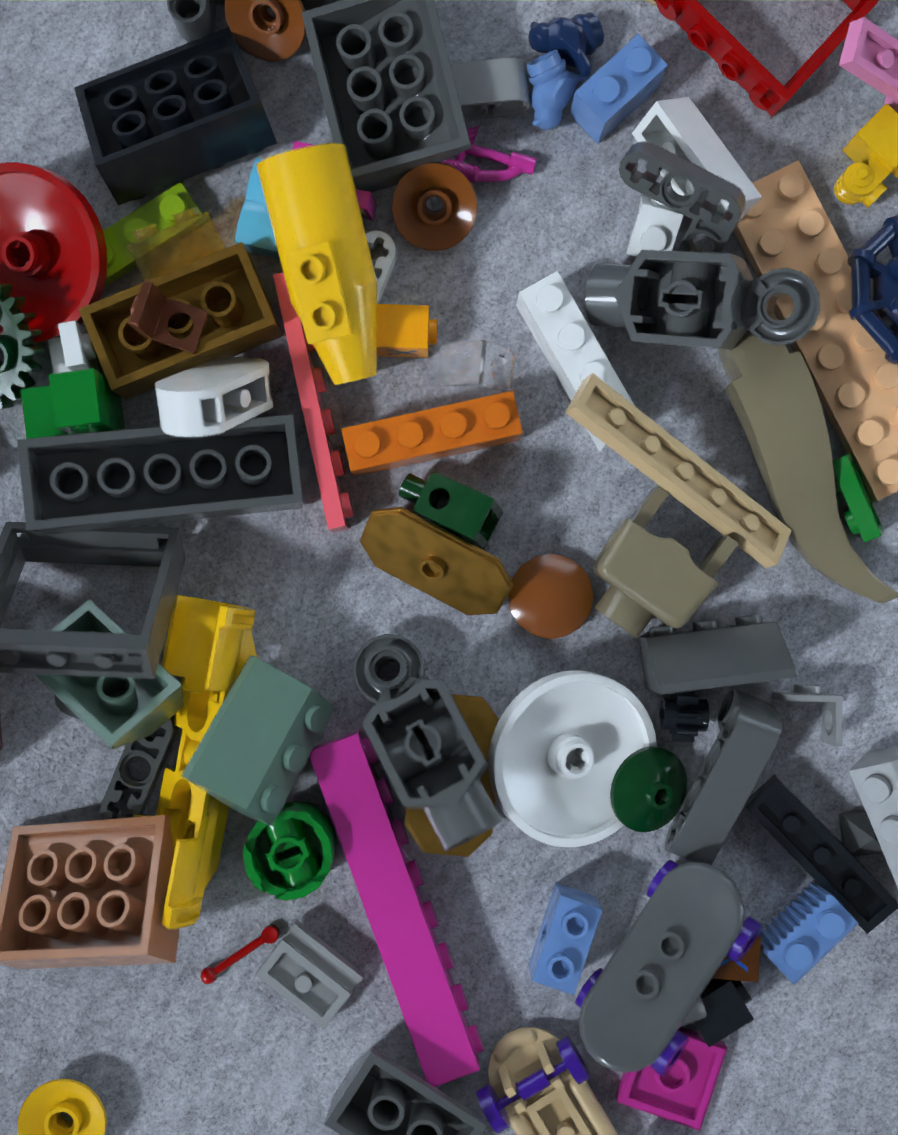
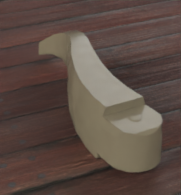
[718,330,898,604]

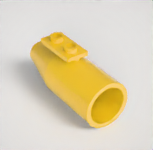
[256,143,377,385]

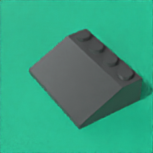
[301,0,471,193]

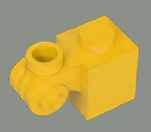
[834,103,898,208]

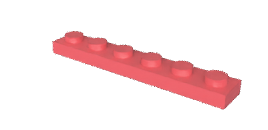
[273,272,354,532]

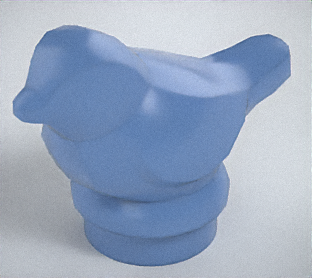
[526,50,589,130]

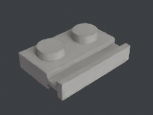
[255,920,364,1029]

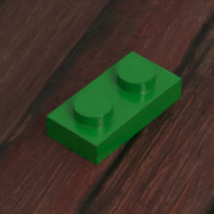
[833,453,884,542]

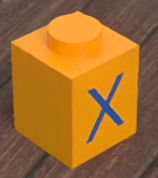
[377,304,438,358]

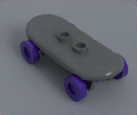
[575,860,762,1077]

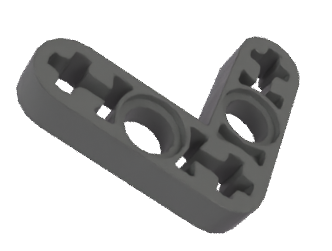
[619,141,746,253]
[54,694,178,820]

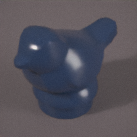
[528,12,604,77]

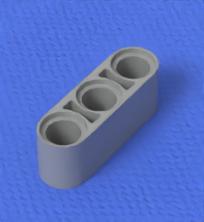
[451,57,530,121]

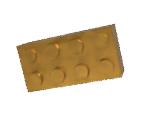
[79,242,283,400]

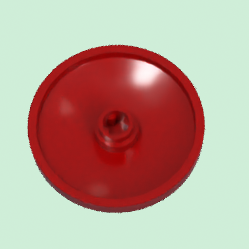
[0,162,108,342]

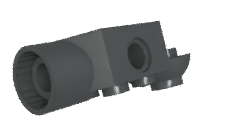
[586,250,820,350]
[352,634,502,852]

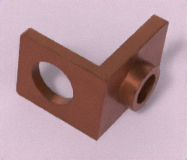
[129,280,209,354]

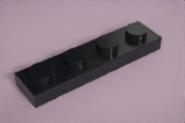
[744,774,898,934]

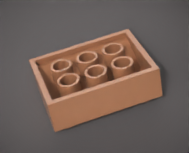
[0,815,180,969]

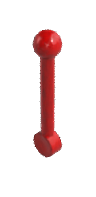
[200,924,280,984]

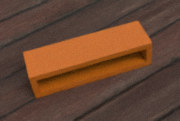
[341,391,523,477]

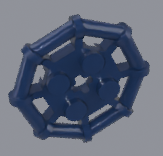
[848,215,898,364]

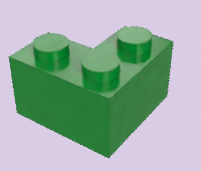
[20,368,125,439]

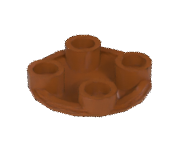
[508,553,594,639]

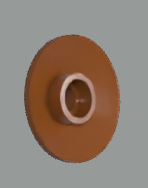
[225,0,306,61]
[392,162,477,251]

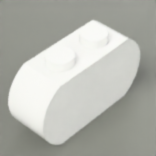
[155,357,273,437]

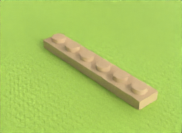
[565,373,792,568]

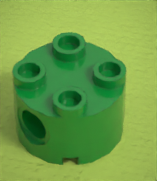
[243,801,338,901]

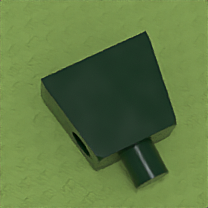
[399,472,503,550]

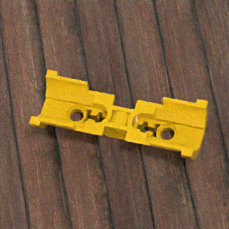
[133,594,257,930]

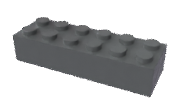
[17,414,303,536]

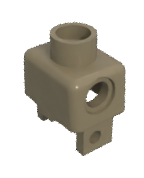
[593,486,739,638]

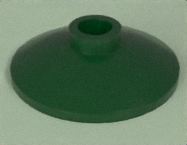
[610,747,687,832]

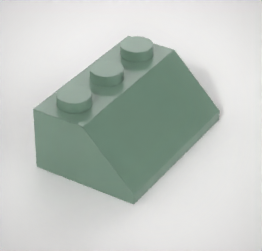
[34,599,184,750]
[181,655,335,827]

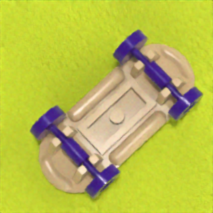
[476,1027,619,1135]

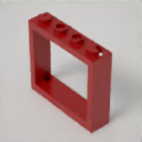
[653,0,880,117]

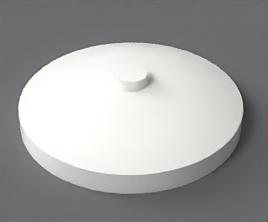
[488,670,657,847]

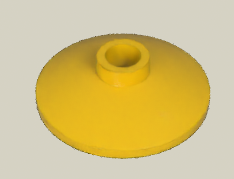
[17,1078,107,1135]

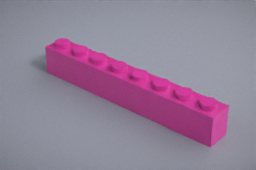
[309,729,484,1087]

